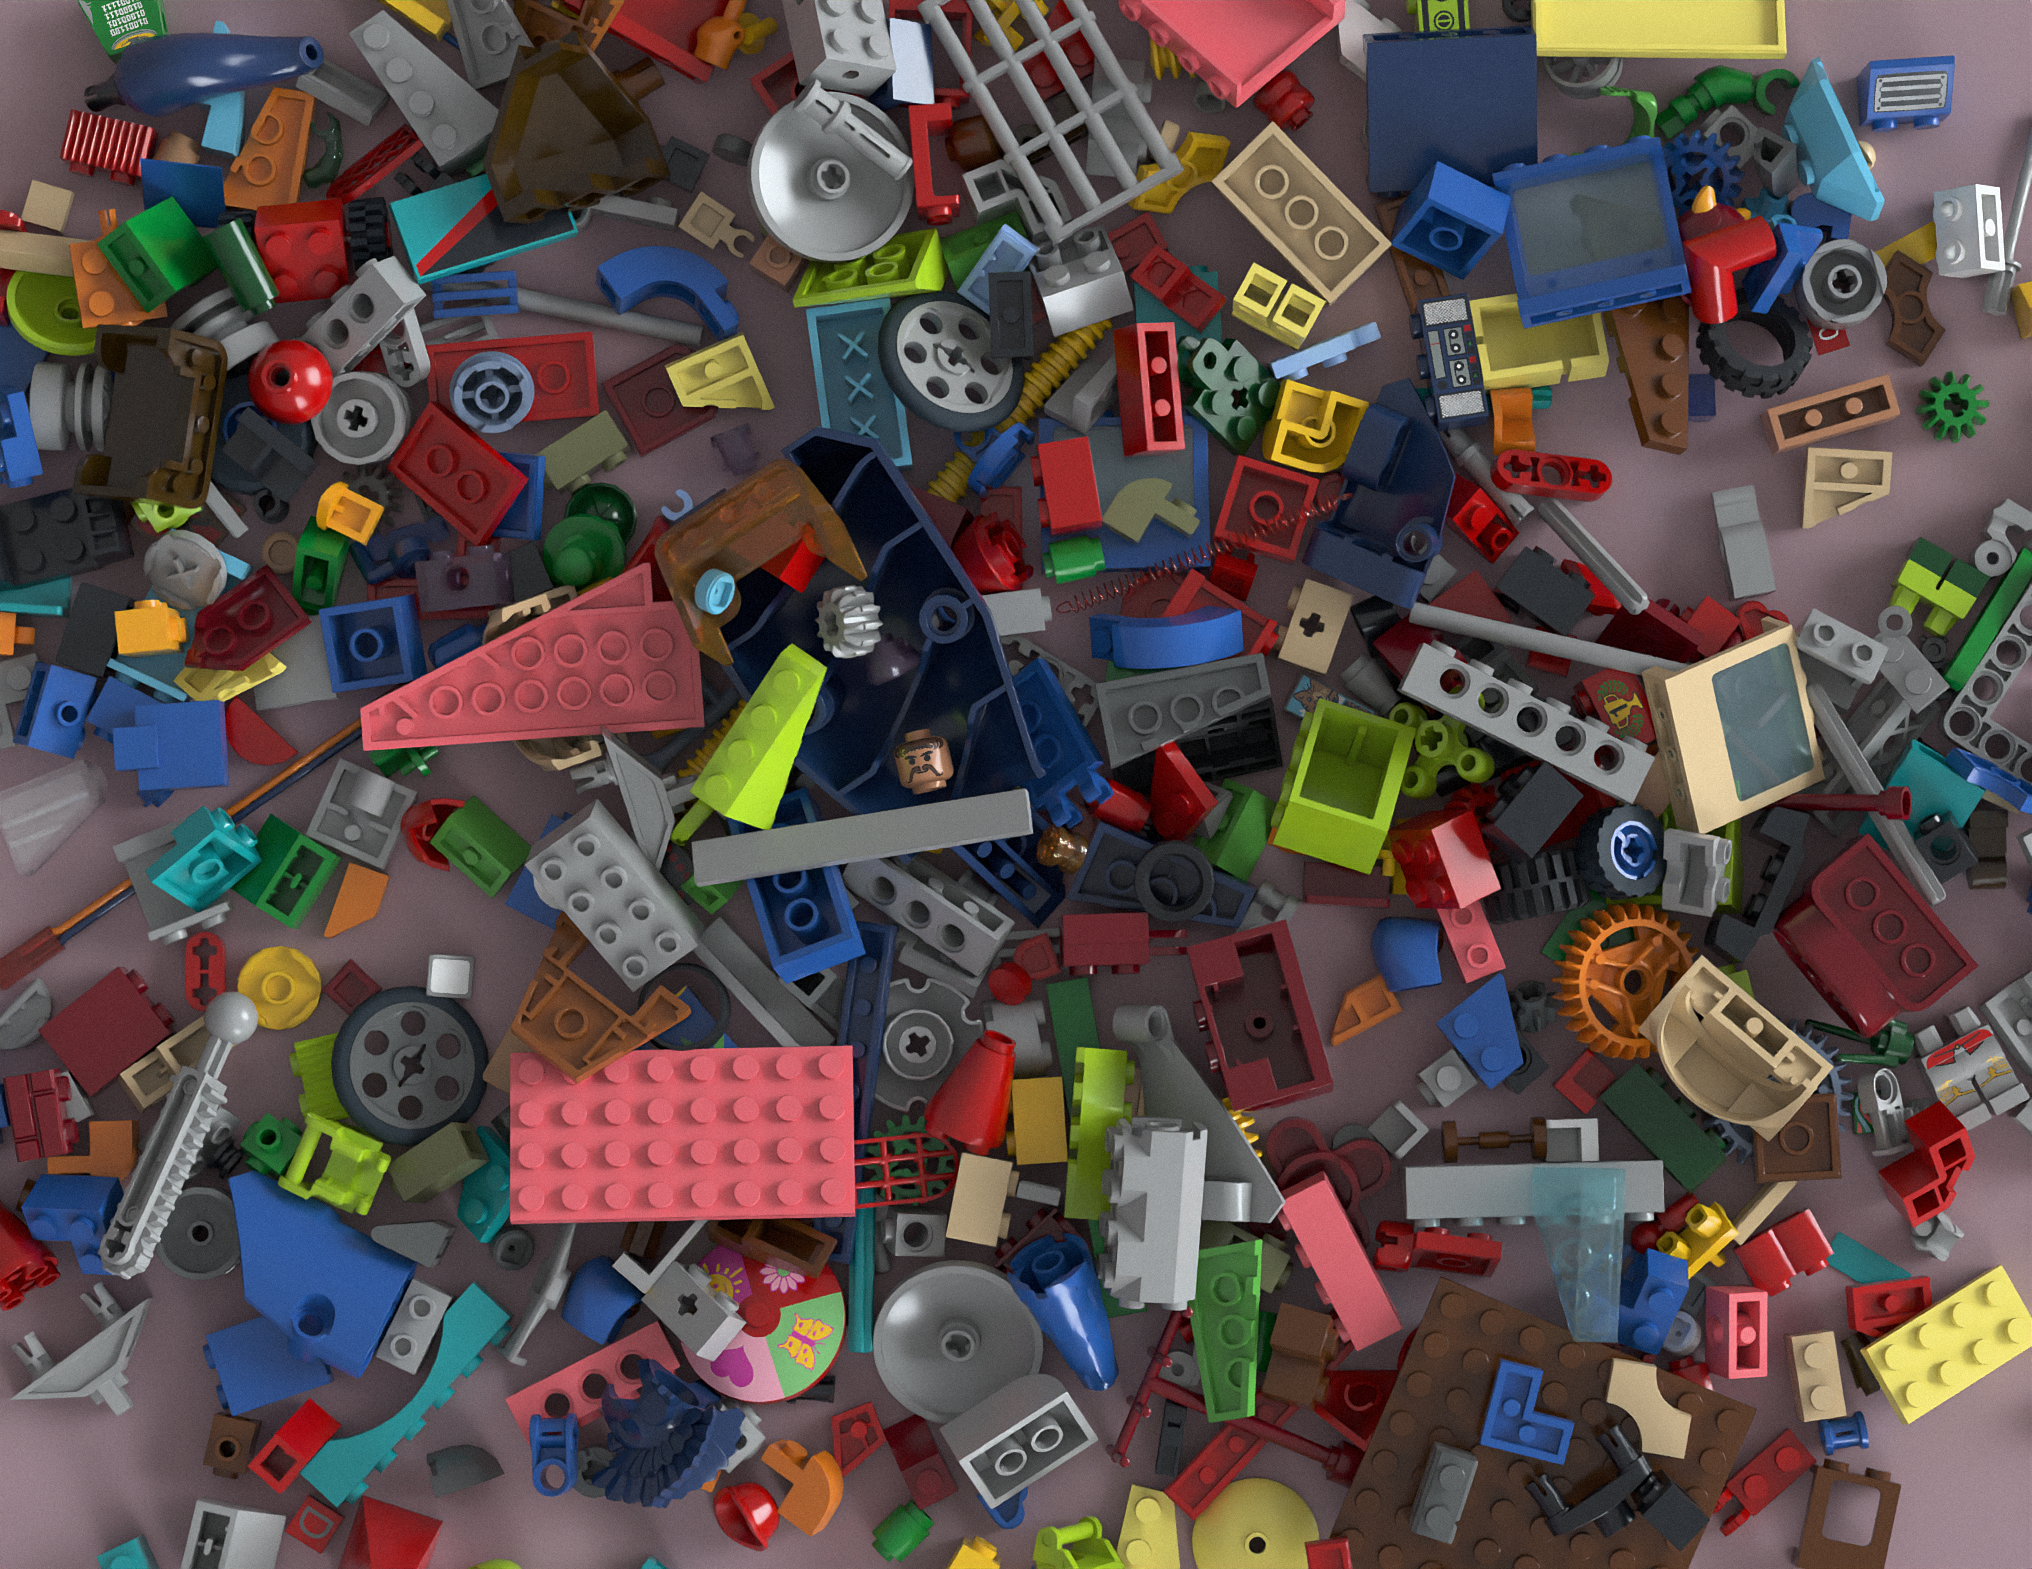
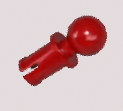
[1631,1192,1700,1255]

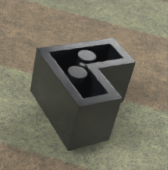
[1492,546,1595,636]
[1480,761,1584,865]

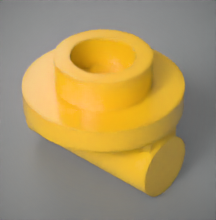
[738,12,778,55]

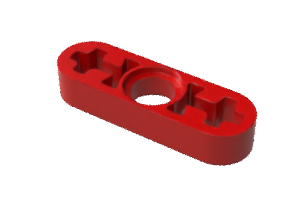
[1490,449,1612,502]

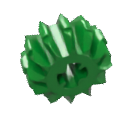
[1915,371,1989,444]

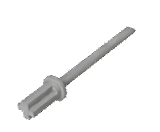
[1981,124,2032,316]

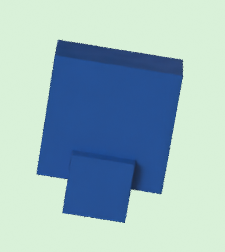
[112,700,229,792]

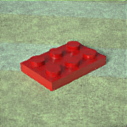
[386,401,528,546]

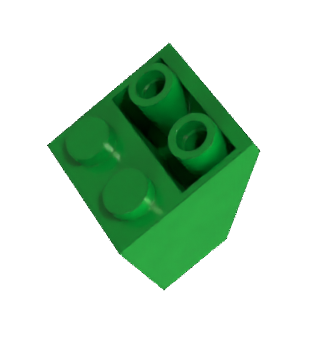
[231,813,343,929]

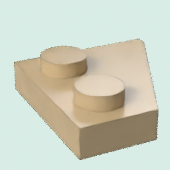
[1800,446,1893,529]

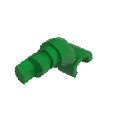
[1655,65,1800,139]

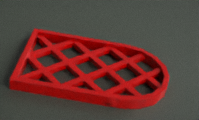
[326,124,424,205]

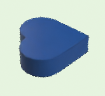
[976,1486,1028,1529]

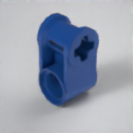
[529,1413,579,1497]

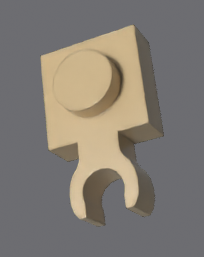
[677,191,755,258]

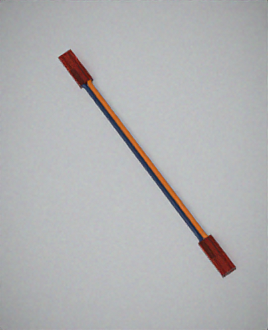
[0,681,412,991]

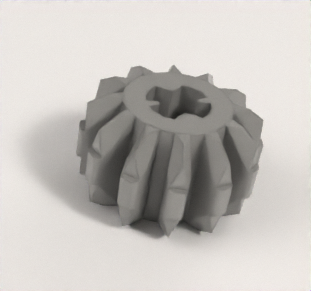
[815,585,883,659]

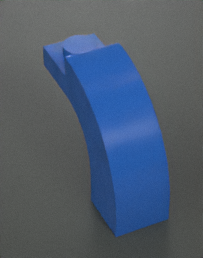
[596,246,739,342]
[1089,605,1244,669]

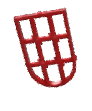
[854,1131,960,1209]

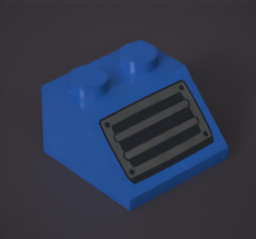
[1856,55,1955,132]

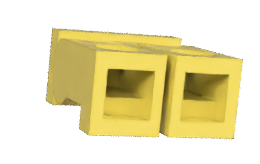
[1231,262,1326,351]

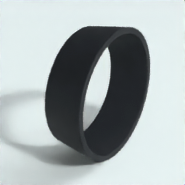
[637,963,731,1051]

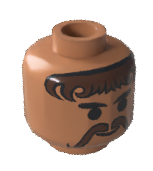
[894,729,954,794]

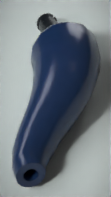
[84,33,324,118]

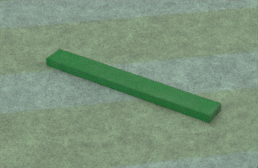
[1046,977,1147,1318]

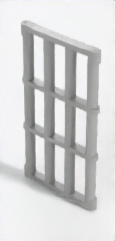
[917,0,1184,245]

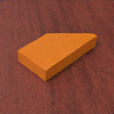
[323,862,391,938]
[1330,974,1403,1047]

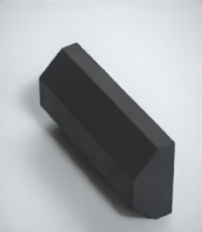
[1104,697,1283,796]

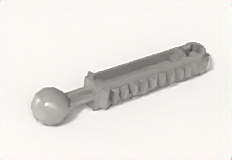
[98,992,259,1280]

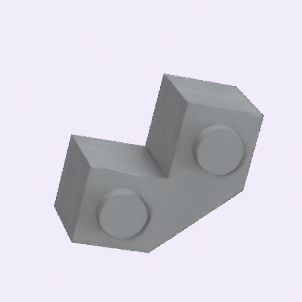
[1086,57,1152,177]
[960,159,1073,246]

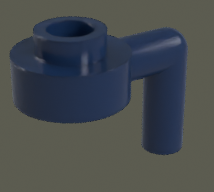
[348,537,433,585]

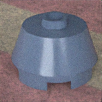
[449,351,534,433]

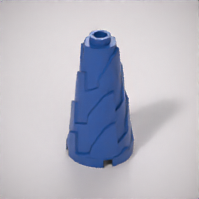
[1007,1233,1119,1391]

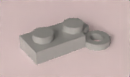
[1873,606,1950,714]

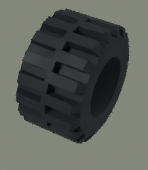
[1483,848,1592,925]

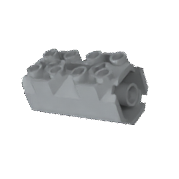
[1095,1116,1208,1311]

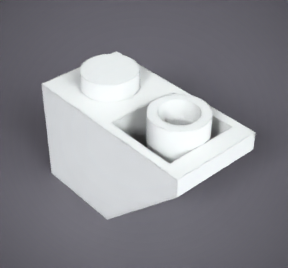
[1335,0,1402,83]

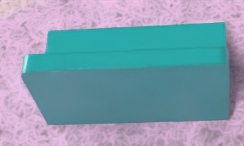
[0,577,72,619]

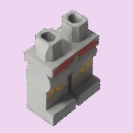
[1912,1006,2030,1131]

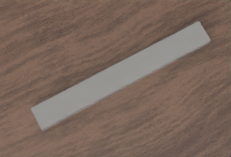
[691,789,1033,887]

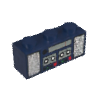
[1409,293,1489,432]

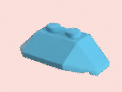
[1781,57,1885,221]

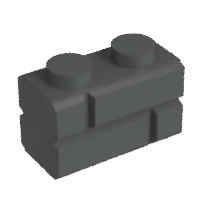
[1407,1441,1479,1544]

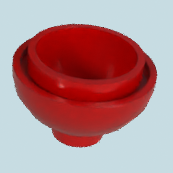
[248,339,333,425]

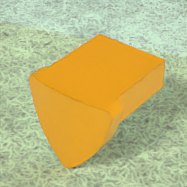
[316,481,385,546]

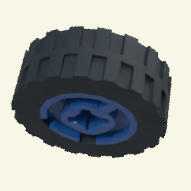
[1576,804,1667,900]

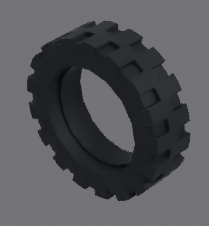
[1696,288,1813,399]

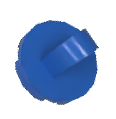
[953,422,1035,498]

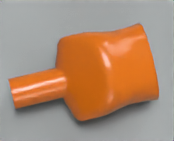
[693,0,748,71]

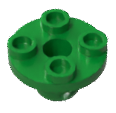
[543,514,627,592]

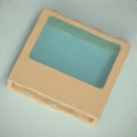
[1642,616,1825,834]

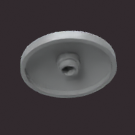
[747,92,915,263]
[873,1260,1044,1424]

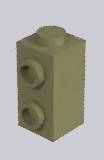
[535,410,631,495]
[388,1122,490,1203]

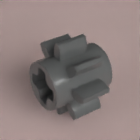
[1508,980,1557,1033]

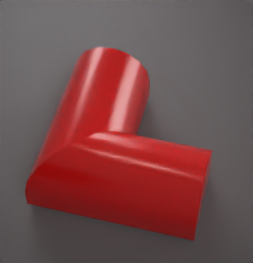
[1683,215,1777,324]

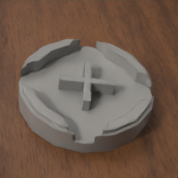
[143,530,227,610]

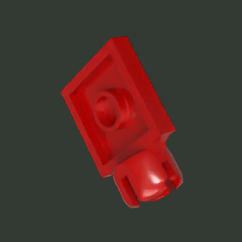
[1373,1220,1503,1278]

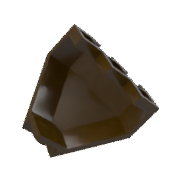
[483,30,671,224]

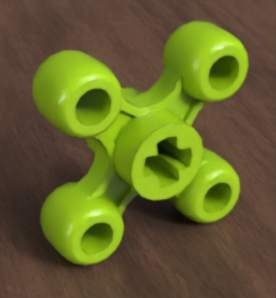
[1389,685,1495,800]

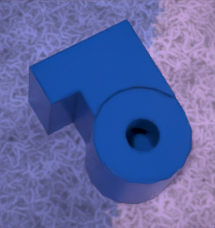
[1787,193,1852,244]

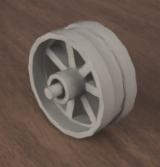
[1543,57,1624,100]

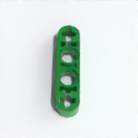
[1941,547,2032,692]

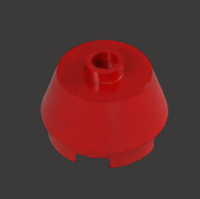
[953,511,1034,595]

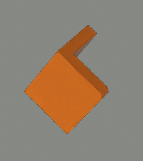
[1489,388,1536,456]

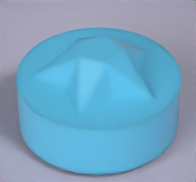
[695,569,735,614]

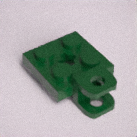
[1176,336,1281,456]

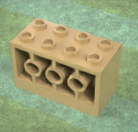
[1211,121,1392,306]

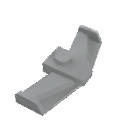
[497,1223,577,1367]

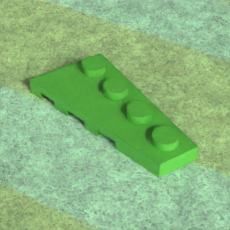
[1187,1239,1262,1423]

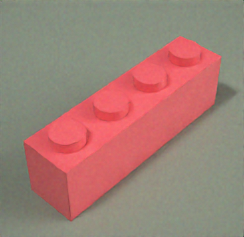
[1277,1170,1403,1351]

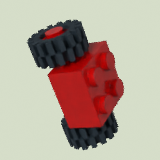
[217,197,393,304]

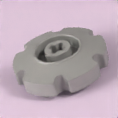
[875,978,984,1112]

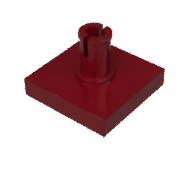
[1594,598,1705,679]

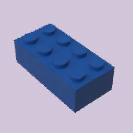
[726,787,866,984]

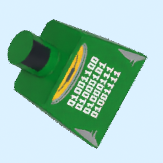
[77,0,169,64]

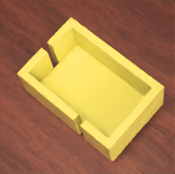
[1469,293,1609,395]

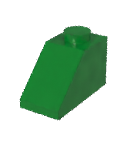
[291,516,350,616]

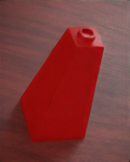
[338,1495,443,1569]

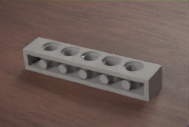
[1397,640,1655,804]

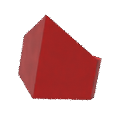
[1314,1369,1399,1452]

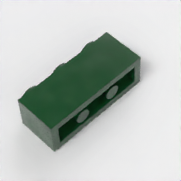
[1600,1063,1727,1195]

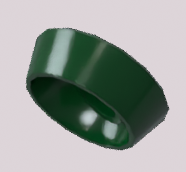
[563,482,637,546]

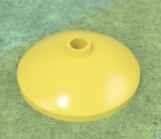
[1192,1478,1319,1569]

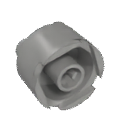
[1795,239,1887,330]

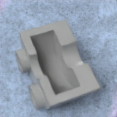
[1662,828,1732,917]
[982,993,1053,1080]

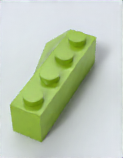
[689,643,827,830]
[1064,1047,1135,1220]

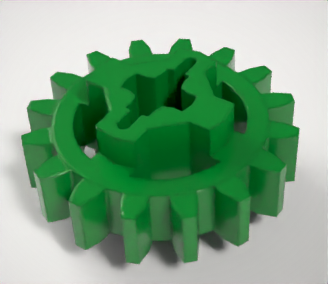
[865,1114,954,1206]

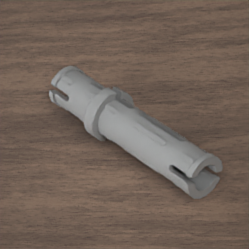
[1438,428,1534,527]

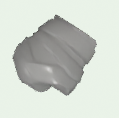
[1910,1212,1965,1262]

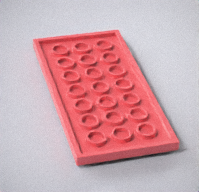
[510,1046,856,1224]

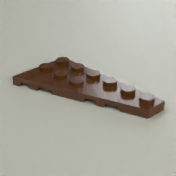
[1570,195,1689,455]

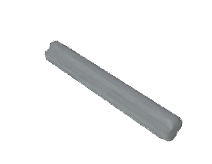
[1538,497,1650,615]

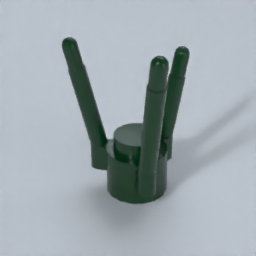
[1805,1019,1914,1069]

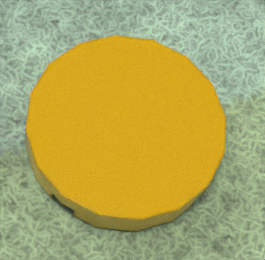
[237,946,323,1030]

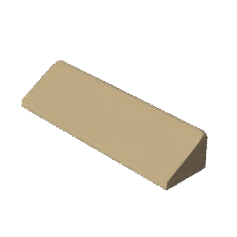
[0,229,91,277]

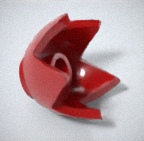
[400,797,466,872]

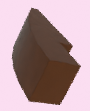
[706,1218,837,1278]

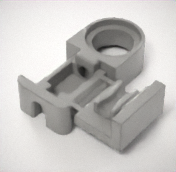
[1857,1068,1932,1157]

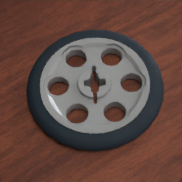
[878,291,1024,432]

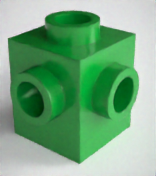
[240,1113,314,1181]

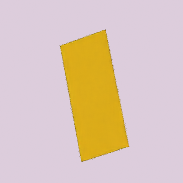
[1875,221,1937,267]

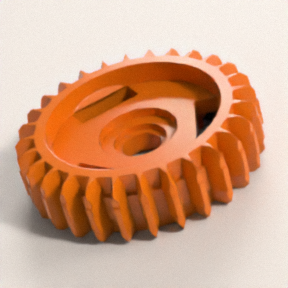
[1551,903,1700,1060]

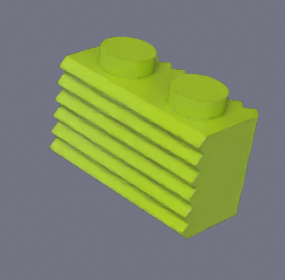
[289,1032,350,1121]

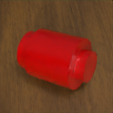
[1085,777,1152,833]

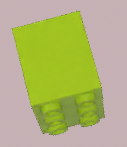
[1270,698,1417,875]

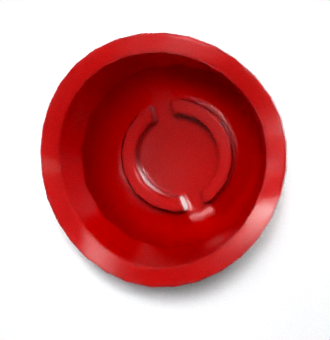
[713,1481,780,1552]

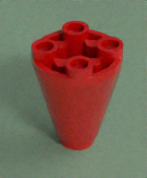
[924,1030,1016,1156]
[0,1200,61,1311]

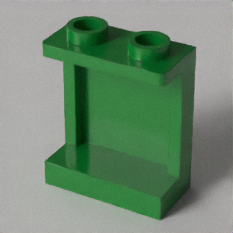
[97,196,218,314]

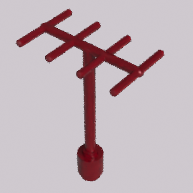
[1105,1306,1365,1489]

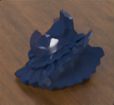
[592,1359,746,1509]

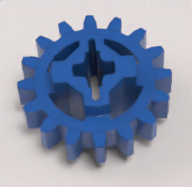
[1651,130,1745,217]

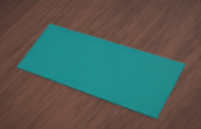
[1826,1231,1912,1284]

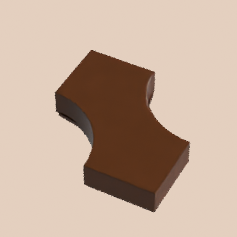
[1883,250,1946,367]

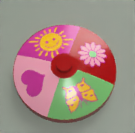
[679,1245,847,1405]

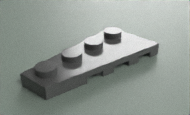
[1095,653,1271,769]

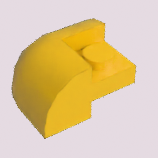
[1262,379,1370,473]

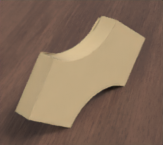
[1605,1357,1692,1459]

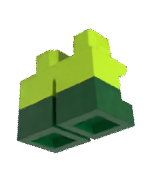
[1888,537,1990,638]

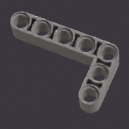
[1938,577,2032,785]

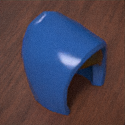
[1370,917,1444,992]
[561,1255,645,1345]

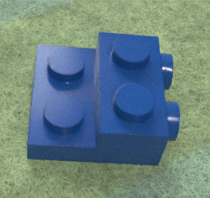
[0,384,43,488]

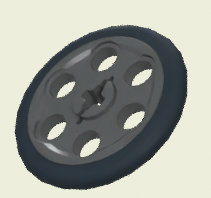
[331,986,489,1147]

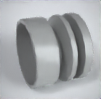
[170,287,280,373]
[29,361,114,452]

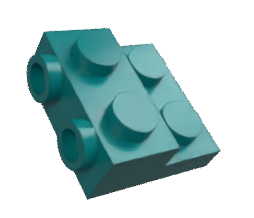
[145,806,263,913]

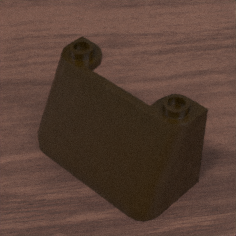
[72,324,228,509]

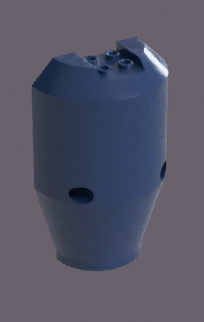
[664,426,1047,865]

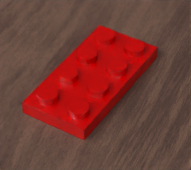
[425,331,600,427]

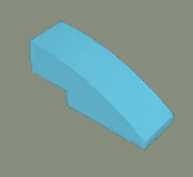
[198,21,246,160]

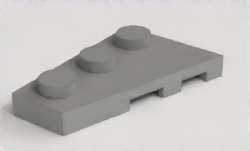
[446,0,534,91]

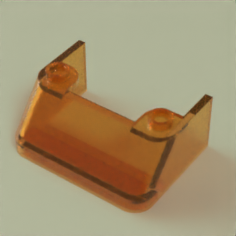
[655,459,868,667]

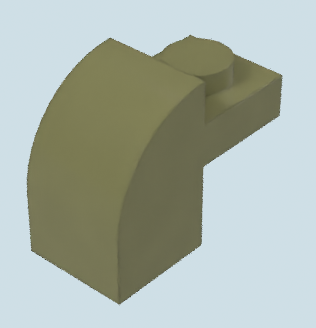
[1102,478,1200,546]

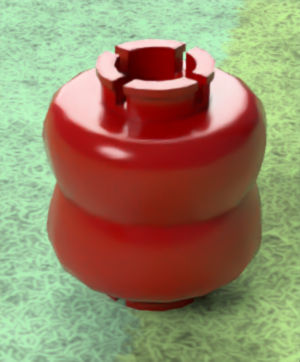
[1253,70,1315,132]

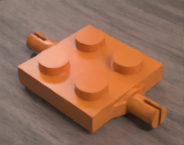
[69,209,168,330]

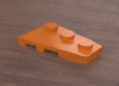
[224,87,317,213]

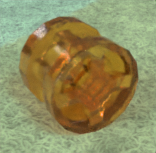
[1036,824,1088,875]

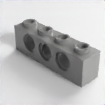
[278,256,426,380]
[841,855,1015,976]

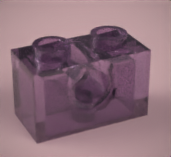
[415,545,515,613]

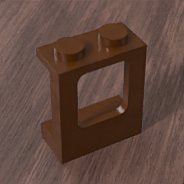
[1791,1458,1901,1569]

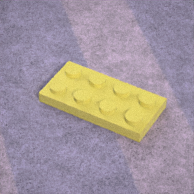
[1860,1265,2032,1425]

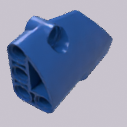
[228,1170,418,1379]

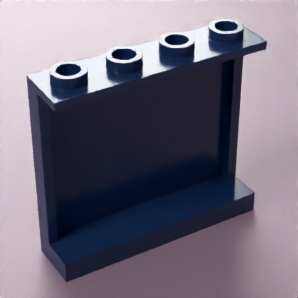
[1363,25,1538,198]

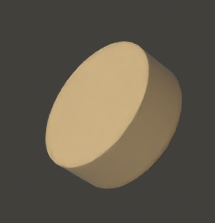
[1149,119,1180,161]

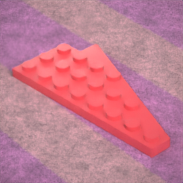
[360,562,705,751]

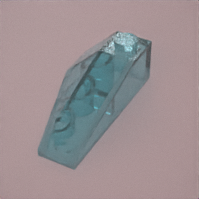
[1532,1167,1625,1343]

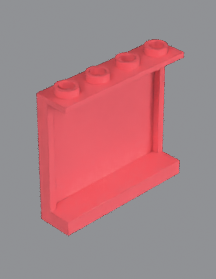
[1118,0,1346,108]

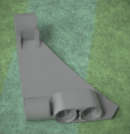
[1113,1004,1286,1223]

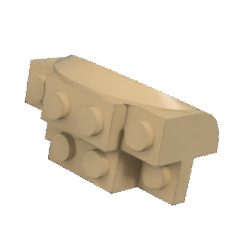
[1638,955,1834,1142]

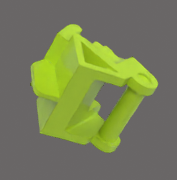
[277,1113,392,1215]
[1033,1516,1126,1569]

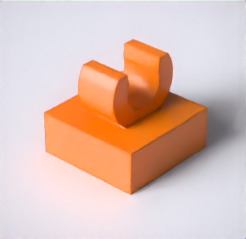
[0,612,35,657]

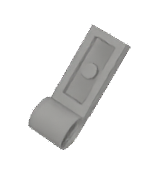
[575,192,680,233]

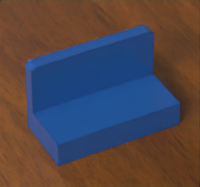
[1742,222,1823,314]

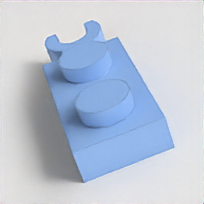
[1267,322,1382,381]

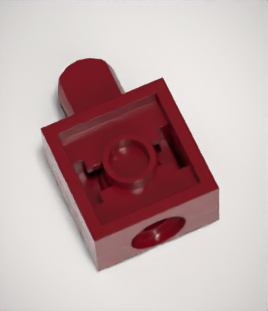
[1058,912,1188,976]

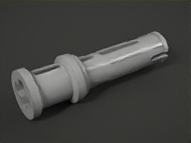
[793,78,913,181]

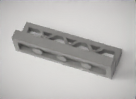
[1793,676,1942,839]
[692,917,836,1047]

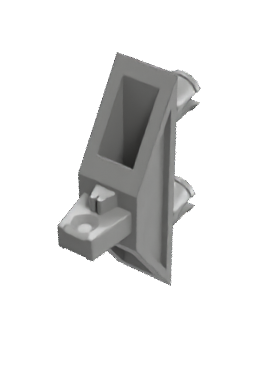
[569,724,698,871]
[8,1281,153,1416]

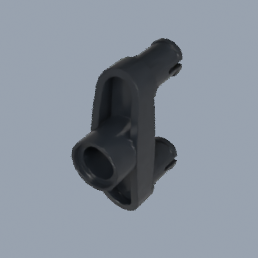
[1524,1423,1653,1538]

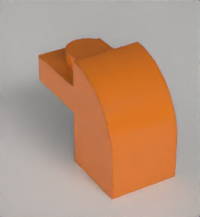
[47,1120,139,1182]
[760,1439,844,1537]

